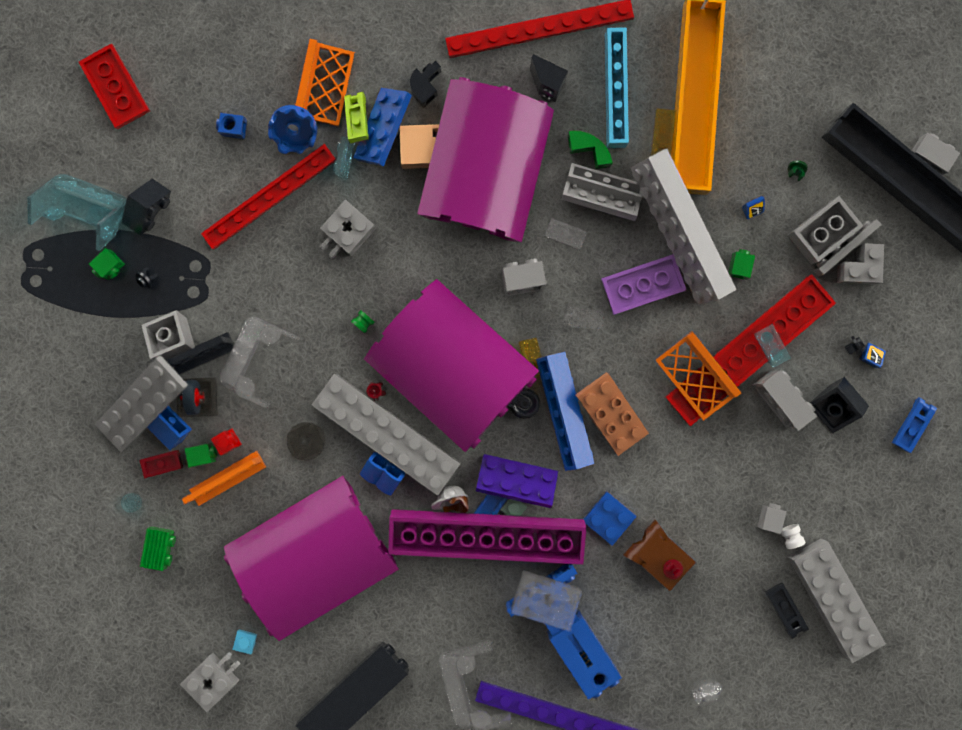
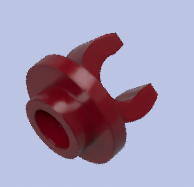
[663,559,683,579]

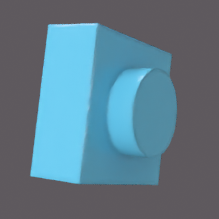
[232,630,257,654]

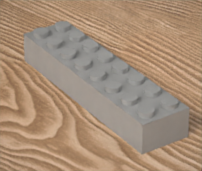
[631,148,737,305]
[312,374,461,496]

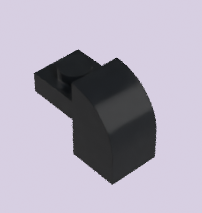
[410,61,441,108]

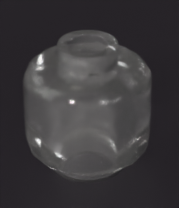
[692,678,722,707]

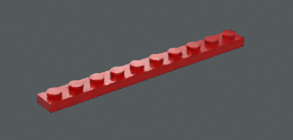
[445,0,634,58]

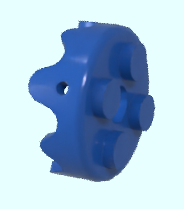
[268,105,317,154]

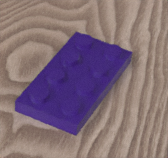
[476,454,558,508]

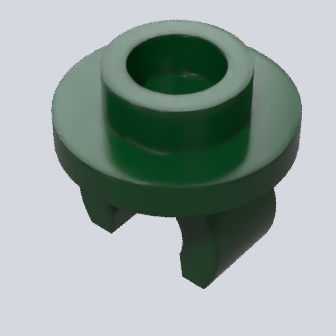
[788,160,808,182]

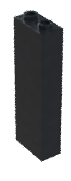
[295,641,409,730]

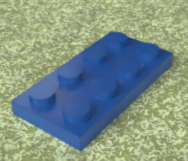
[353,88,412,166]

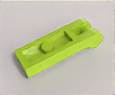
[344,92,369,143]

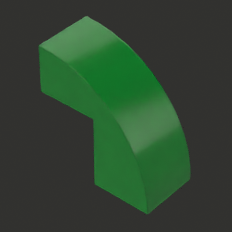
[567,131,613,169]

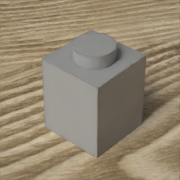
[757,503,787,534]

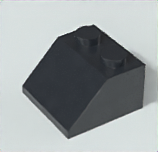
[530,54,568,102]
[809,377,869,433]

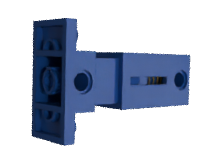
[506,564,622,700]

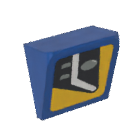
[742,196,765,219]
[859,343,886,368]

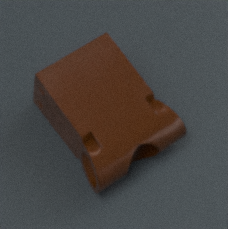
[623,520,696,591]

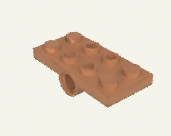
[576,372,649,456]

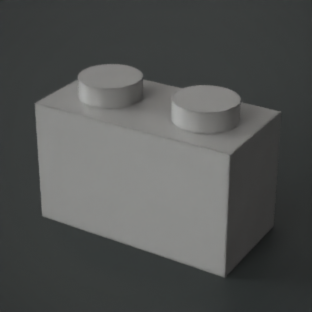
[912,133,960,175]

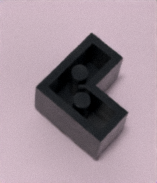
[121,178,171,235]

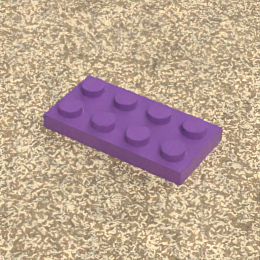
[601,254,686,315]

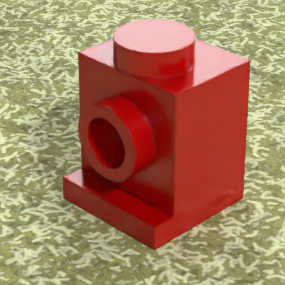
[211,428,242,456]

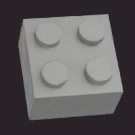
[141,310,195,361]

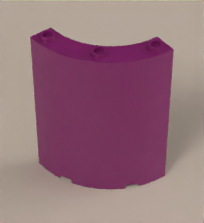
[417,77,554,243]
[364,279,539,452]
[224,476,399,641]

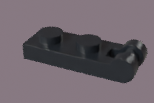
[765,582,809,639]

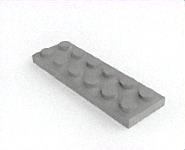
[95,355,188,452]

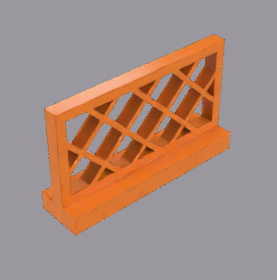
[295,39,355,127]
[656,331,741,421]
[182,451,266,506]

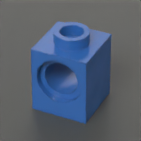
[216,113,247,139]

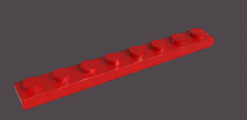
[201,144,337,250]

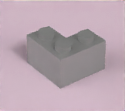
[837,243,884,285]

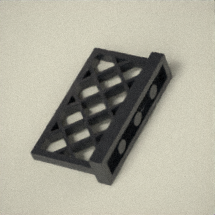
[165,332,236,375]

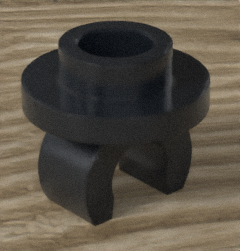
[135,267,157,288]
[845,336,865,355]

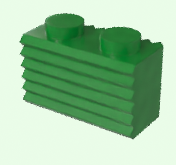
[140,526,176,571]

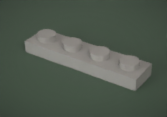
[813,219,882,276]

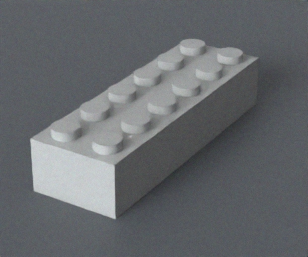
[788,539,886,663]

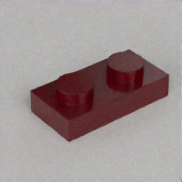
[139,450,183,479]

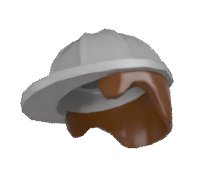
[431,485,469,513]

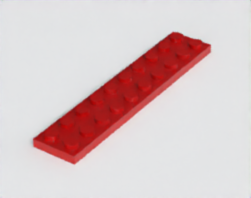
[665,274,836,426]

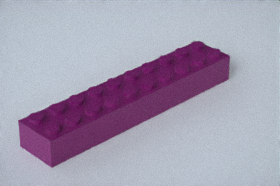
[388,509,586,564]

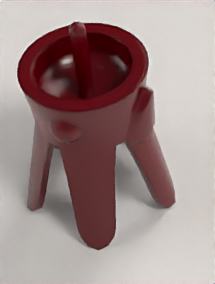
[366,382,386,401]

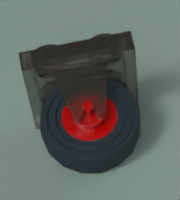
[177,377,218,417]

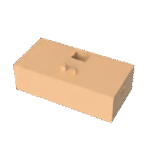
[400,124,439,169]

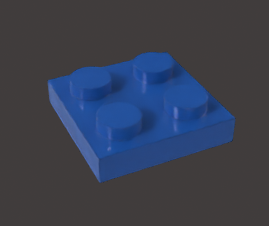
[584,491,637,546]

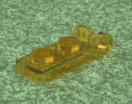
[650,108,676,156]

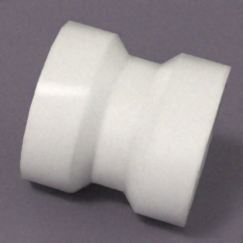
[781,524,806,549]

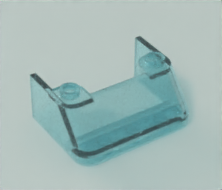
[27,174,127,251]

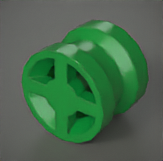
[351,310,375,333]

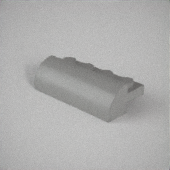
[561,163,643,221]

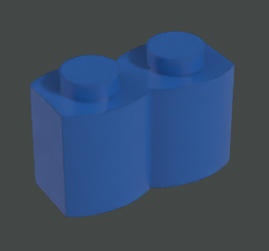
[360,452,406,495]

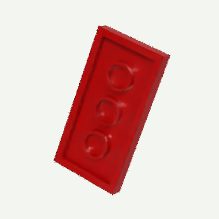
[78,43,150,130]

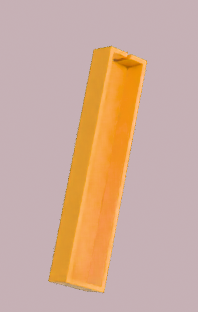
[671,0,726,195]

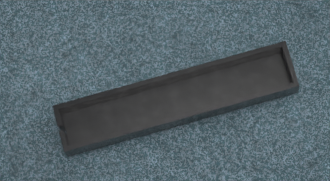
[821,103,962,253]

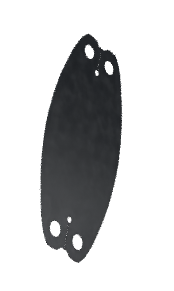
[21,229,211,318]

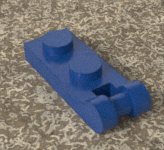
[892,397,937,453]

